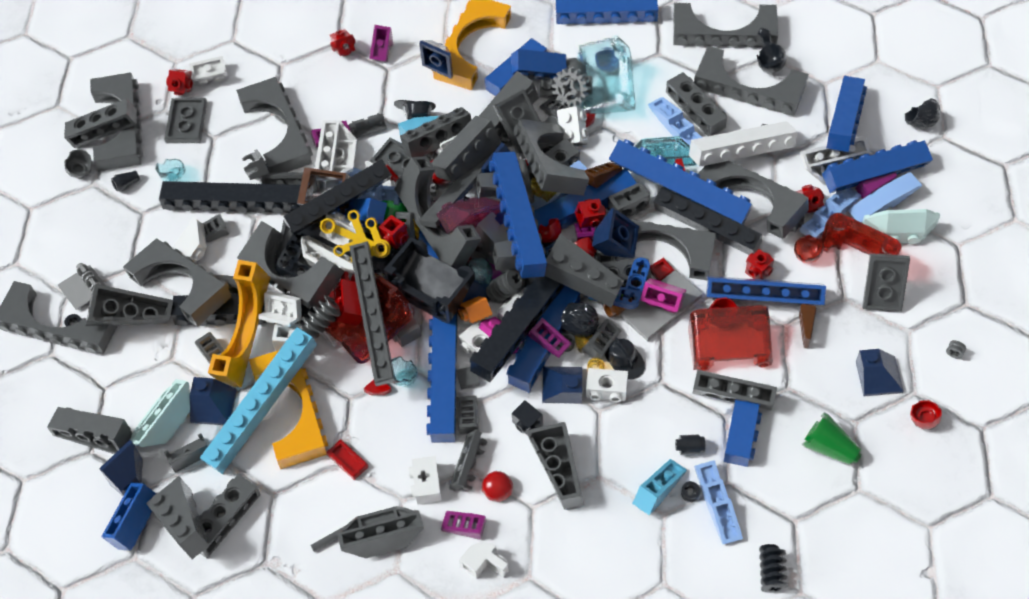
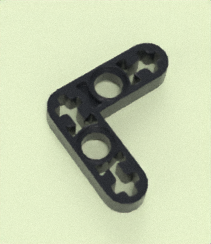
[276,232,311,278]

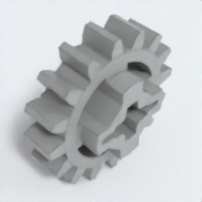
[552,67,590,107]

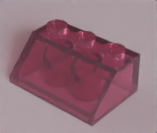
[436,197,500,234]

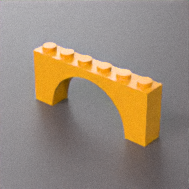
[431,0,511,91]
[208,260,270,388]
[249,350,329,469]

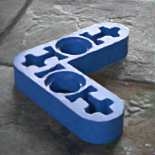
[587,257,650,309]

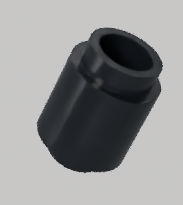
[675,434,706,455]

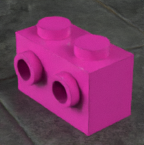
[640,278,686,312]

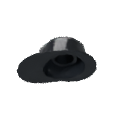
[394,100,436,120]
[605,338,645,380]

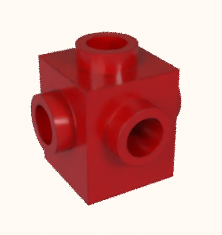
[329,29,356,56]
[166,69,193,96]
[795,184,824,213]
[575,199,606,228]
[378,215,409,250]
[745,249,774,280]

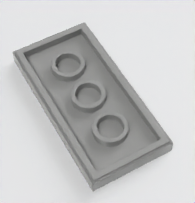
[620,270,703,341]

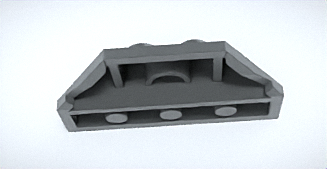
[337,506,424,559]

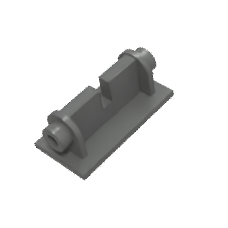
[348,113,387,138]

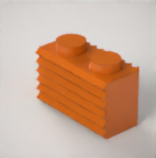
[457,296,493,324]

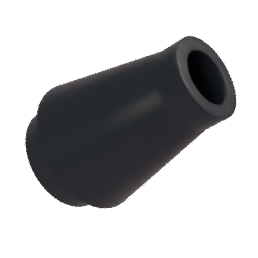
[111,170,140,191]

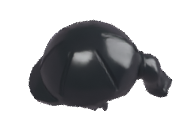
[756,28,787,73]

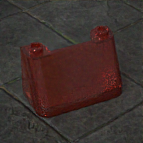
[819,213,902,255]
[324,273,415,364]
[688,305,773,371]

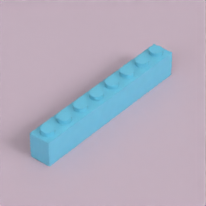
[200,327,317,474]

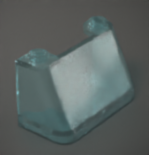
[577,35,636,114]

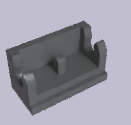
[242,149,269,180]
[164,433,208,473]

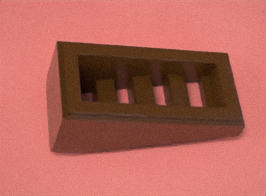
[584,162,623,188]
[799,304,817,349]

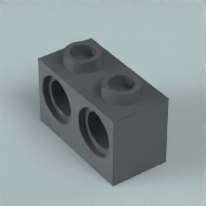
[608,182,650,218]

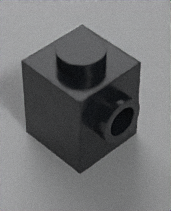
[511,400,543,434]

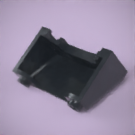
[384,237,475,323]

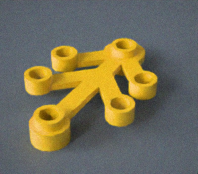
[320,210,391,262]

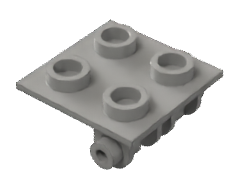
[57,263,106,310]

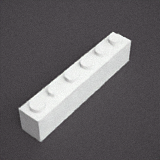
[689,121,798,167]

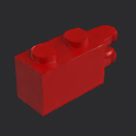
[334,271,363,326]

